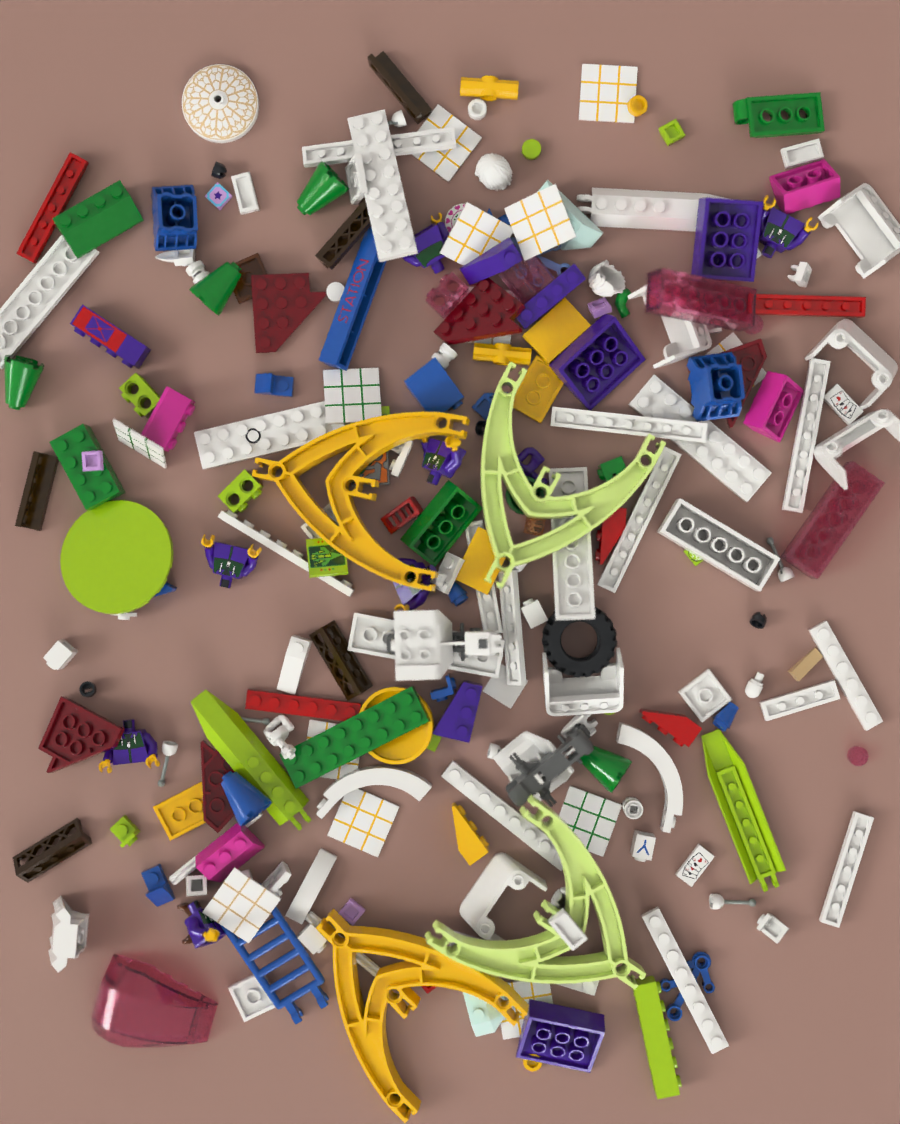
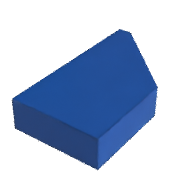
[472,392,508,421]

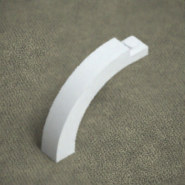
[616,722,683,833]
[316,765,432,819]

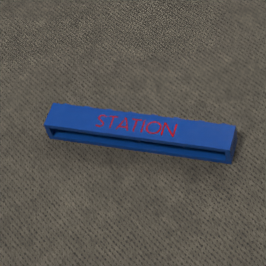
[319,227,387,371]

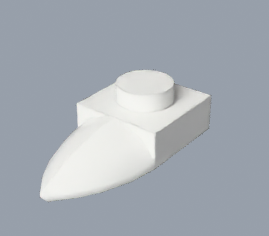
[155,249,196,266]

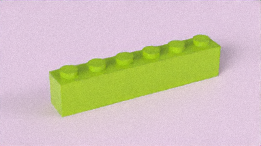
[633,975,682,1100]

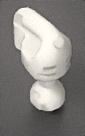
[263,715,296,760]

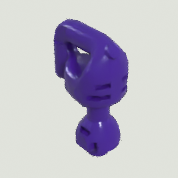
[517,447,549,486]

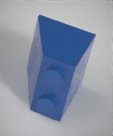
[404,357,464,421]

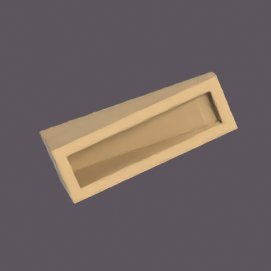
[788,647,823,681]

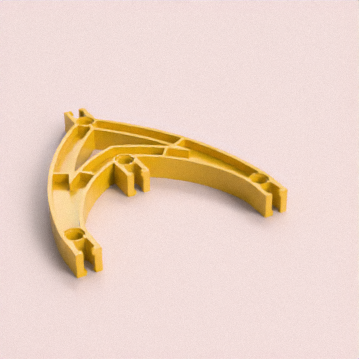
[252,412,470,592]
[316,908,529,1123]

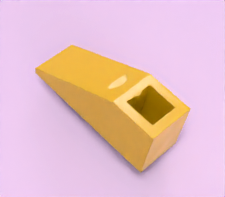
[452,802,489,866]

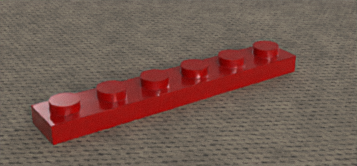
[16,152,89,264]
[748,294,866,318]
[245,689,361,721]

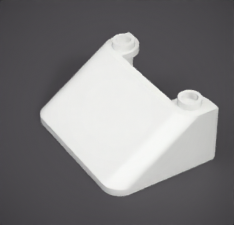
[818,183,900,279]

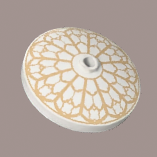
[182,64,259,143]

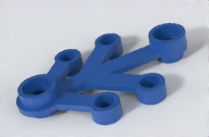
[660,951,715,1021]

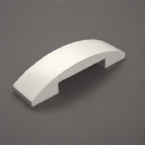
[285,848,337,925]

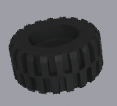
[542,607,617,678]

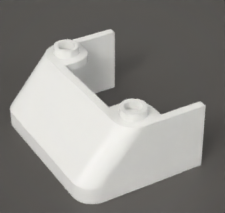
[628,276,712,369]
[804,319,898,409]
[814,409,900,490]
[542,648,624,716]
[460,852,548,941]

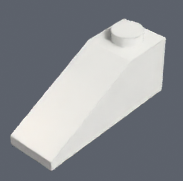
[277,635,312,695]

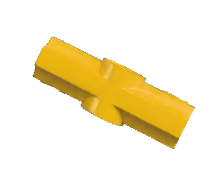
[460,76,519,101]
[473,343,532,366]

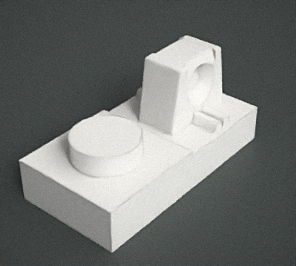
[389,441,414,478]
[430,552,465,594]
[262,861,292,897]

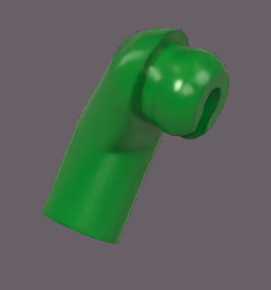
[614,289,631,319]

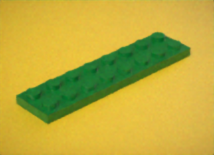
[279,686,431,789]

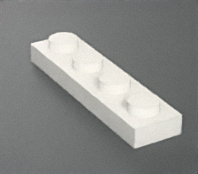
[759,680,840,721]

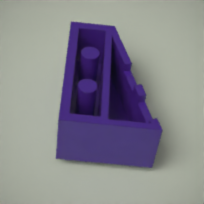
[432,680,483,743]

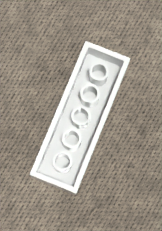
[657,498,780,592]

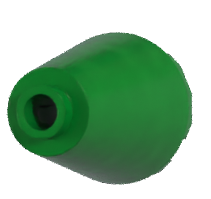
[297,161,349,216]
[189,261,242,316]
[4,355,44,410]
[580,745,632,793]

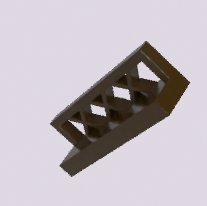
[367,51,432,124]
[315,199,371,270]
[15,451,59,531]
[309,620,373,701]
[12,818,92,883]

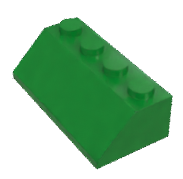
[52,180,144,259]
[400,480,483,567]

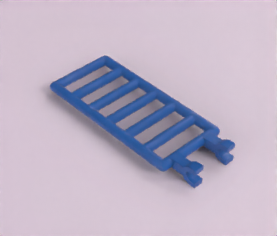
[219,883,329,1025]

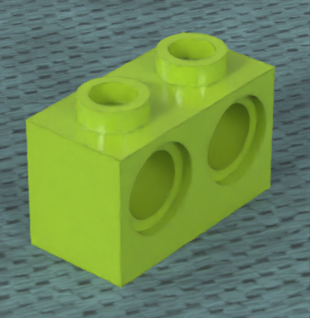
[119,373,160,418]
[218,469,264,513]

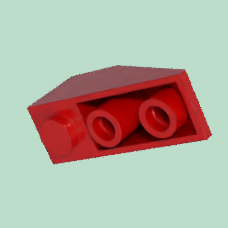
[595,508,627,565]
[639,709,702,747]

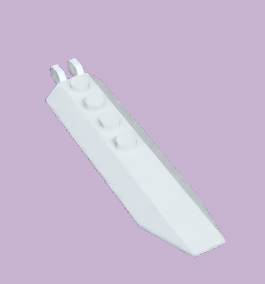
[576,188,729,232]

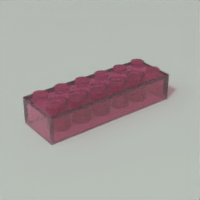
[645,268,757,332]
[780,461,885,579]

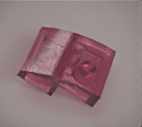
[499,256,555,305]

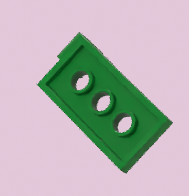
[732,92,825,138]

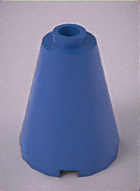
[221,771,272,827]

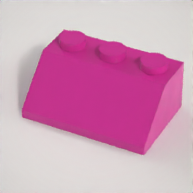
[769,159,840,214]
[743,371,804,442]
[141,386,195,452]
[195,822,265,883]

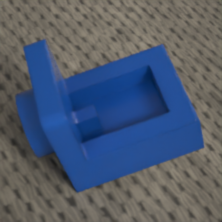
[430,674,457,702]

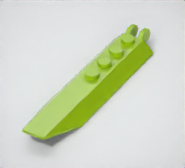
[190,689,311,831]
[701,729,786,892]

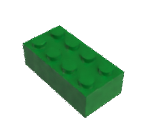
[49,424,126,510]

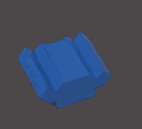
[151,185,198,251]
[686,352,745,422]

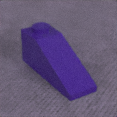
[460,238,523,285]

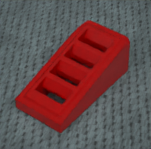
[381,496,423,534]

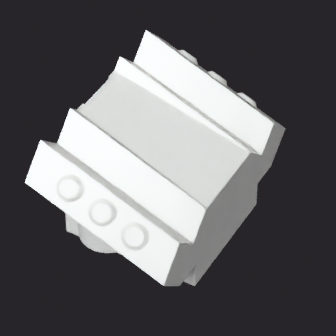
[48,896,89,972]

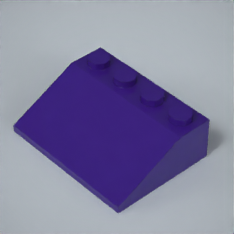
[691,198,763,282]
[549,314,646,410]
[516,999,605,1073]

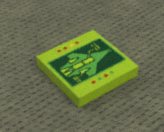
[306,538,348,578]

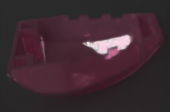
[91,954,218,1048]

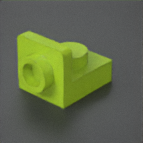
[110,815,140,848]

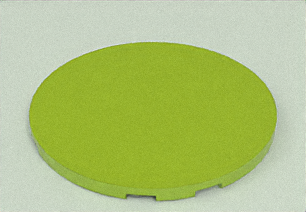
[60,500,173,614]

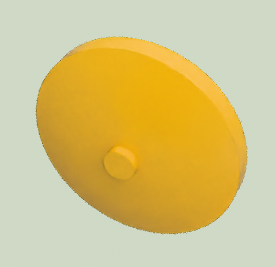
[359,687,434,764]

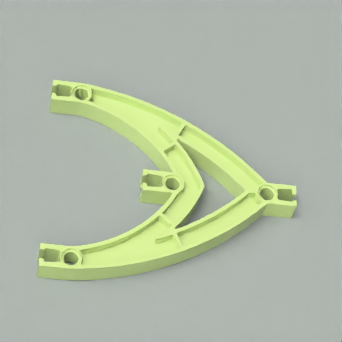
[480,361,666,589]
[425,795,647,989]

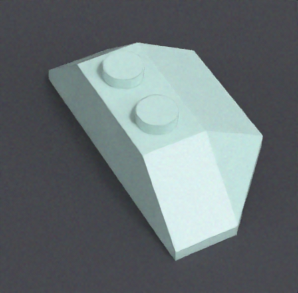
[538,180,603,250]
[463,976,506,1037]

